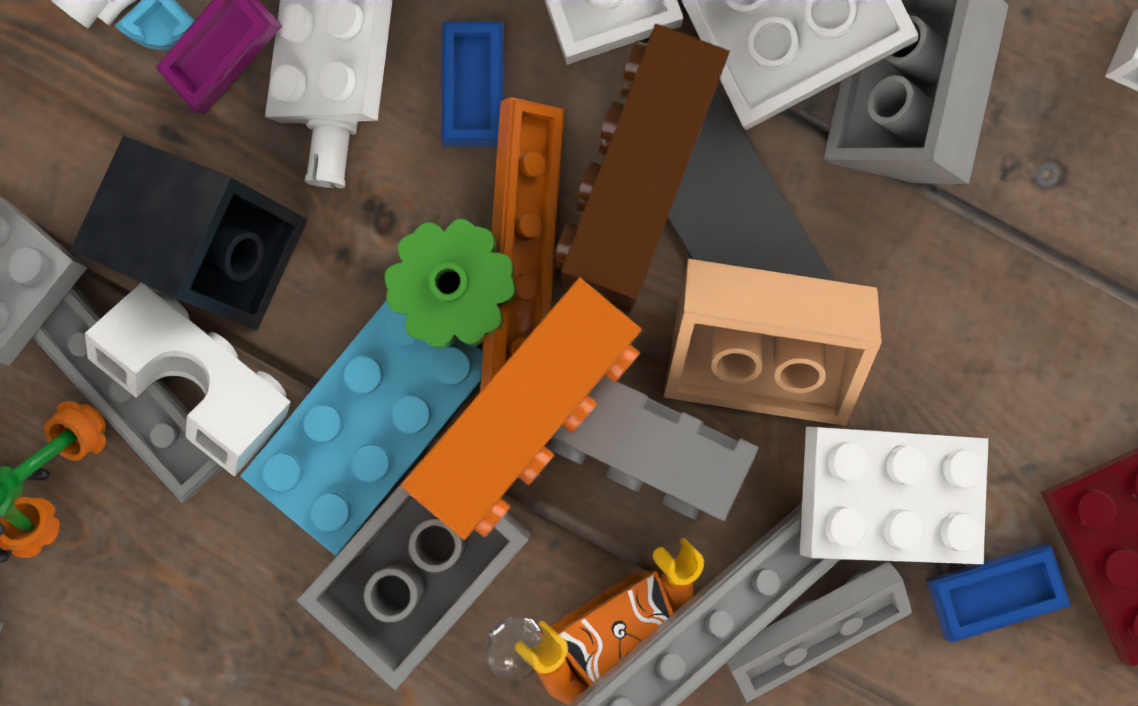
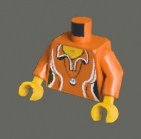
[515,538,704,705]

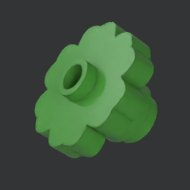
[384,219,517,349]

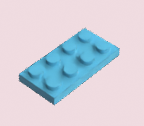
[240,300,483,556]

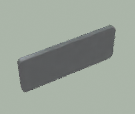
[667,90,836,281]

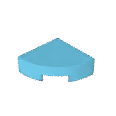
[115,0,195,50]

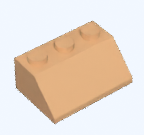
[663,259,882,426]

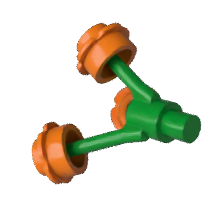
[0,401,106,558]

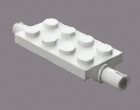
[265,0,393,188]

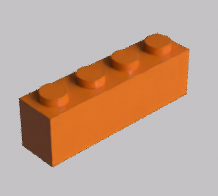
[401,277,642,540]

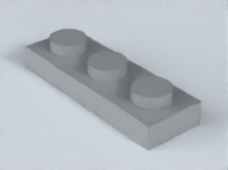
[726,561,912,703]

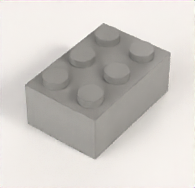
[297,478,531,690]

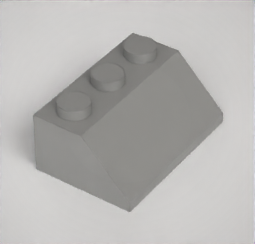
[823,0,1009,184]

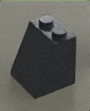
[70,136,308,330]

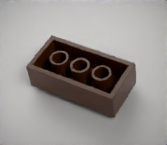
[554,23,730,312]

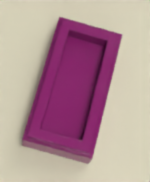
[155,0,282,113]

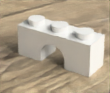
[85,283,291,477]

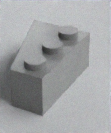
[548,376,759,521]

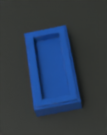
[441,22,504,147]
[926,543,1071,643]

